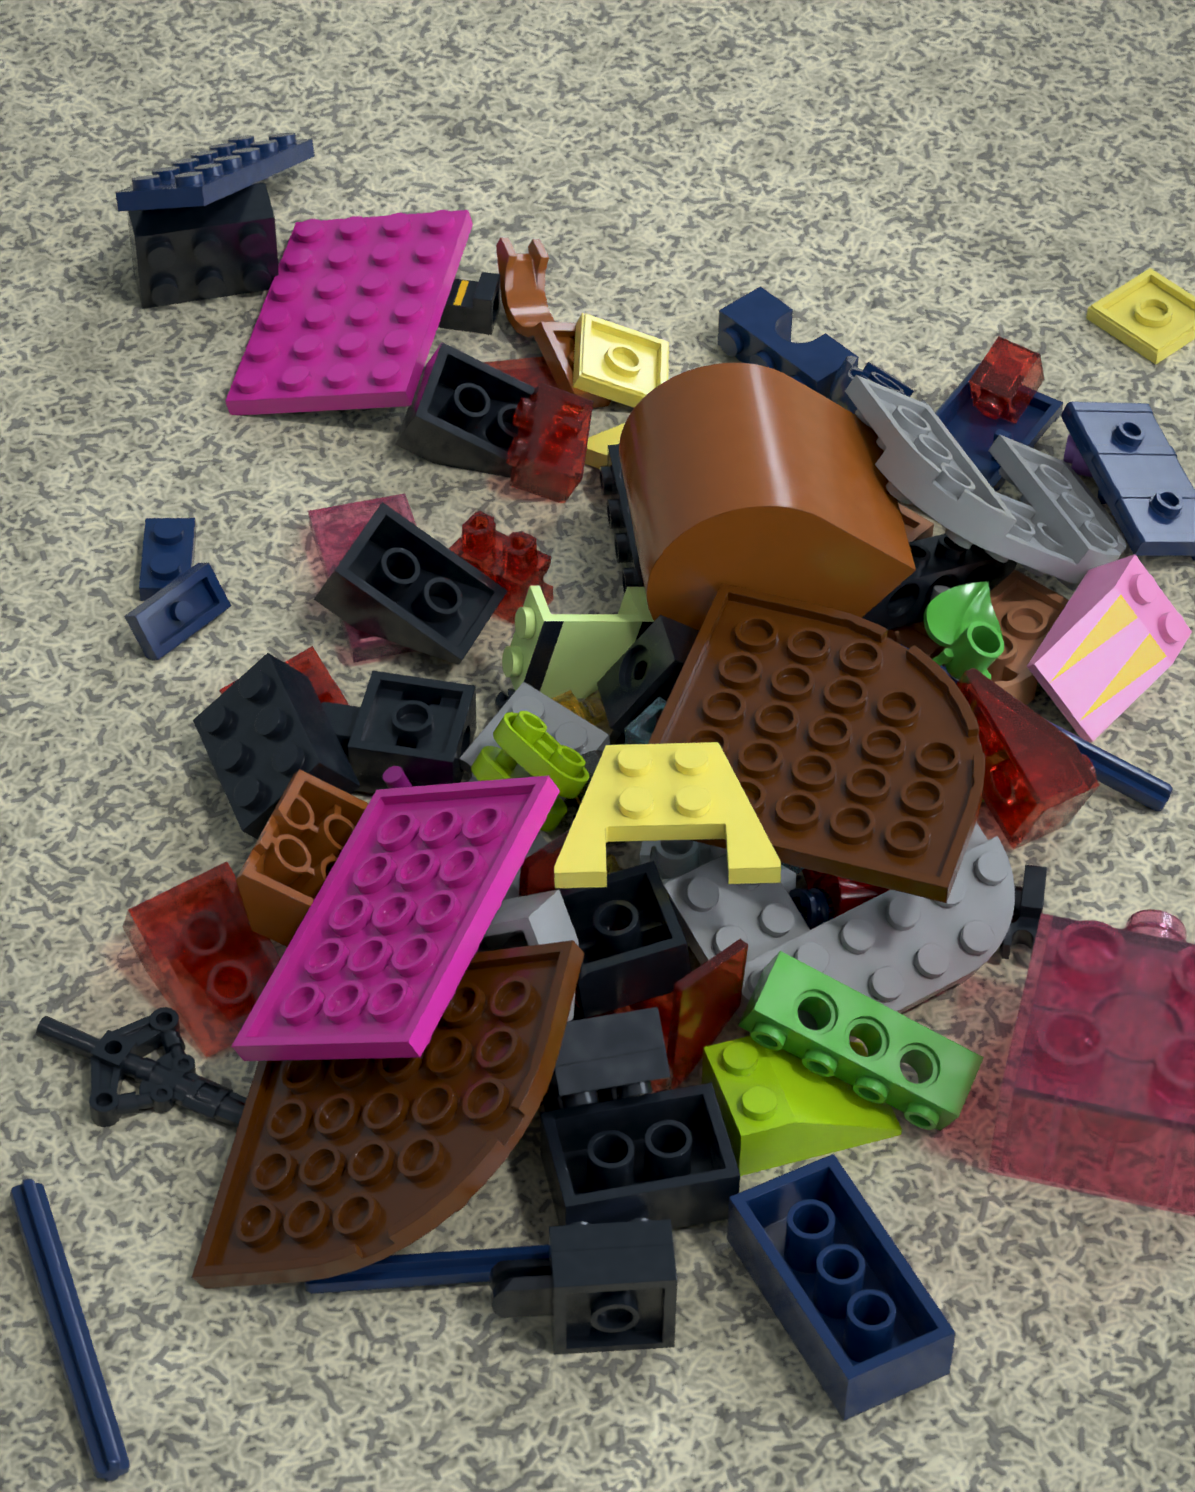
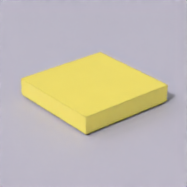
[1086,268,1195,365]
[573,313,669,408]

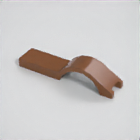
[496,237,612,407]

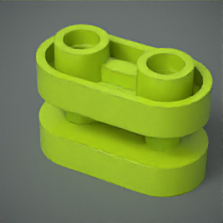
[471,711,589,832]

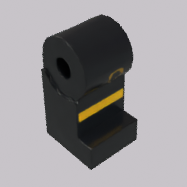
[438,272,501,335]

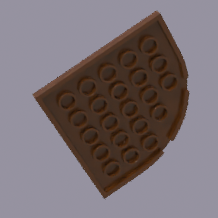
[648,583,985,903]
[192,940,584,1289]

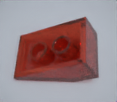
[956,668,1100,849]
[122,861,280,1058]

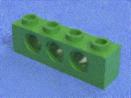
[738,951,984,1131]

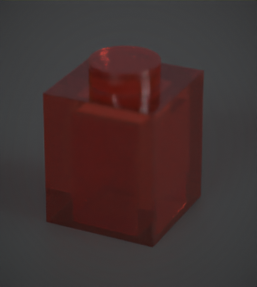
[969,336,1044,424]

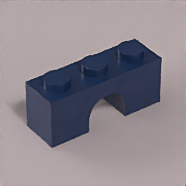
[718,286,859,399]

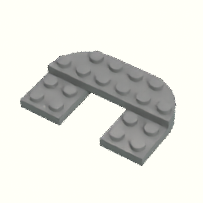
[845,375,1126,590]
[663,822,1015,1042]

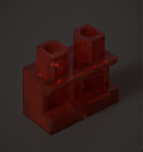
[449,511,554,624]

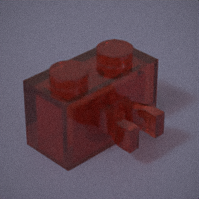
[507,382,594,503]

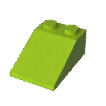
[702,1036,902,1176]

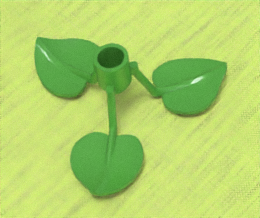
[923,582,1027,807]

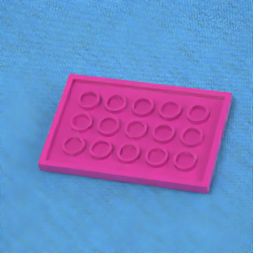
[225,210,473,416]
[231,775,560,1061]

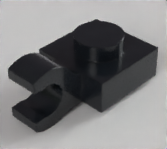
[1000,864,1047,963]

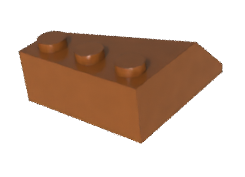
[236,769,369,947]

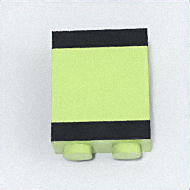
[502,586,654,699]

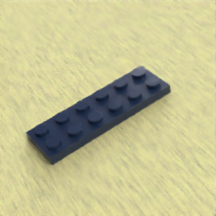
[115,132,315,211]

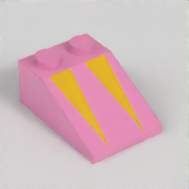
[1027,554,1192,742]

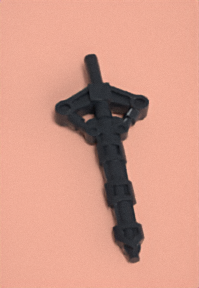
[36,1007,247,1128]

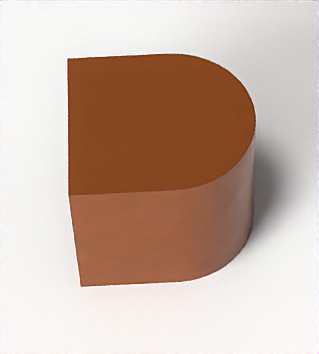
[619,363,916,631]

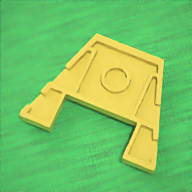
[554,742,781,888]

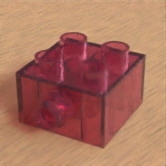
[988,909,1195,1217]

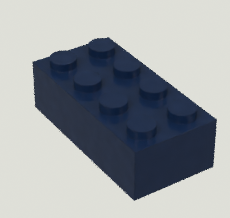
[727,1154,956,1420]

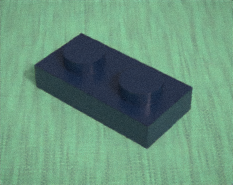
[139,518,196,601]
[124,563,231,660]

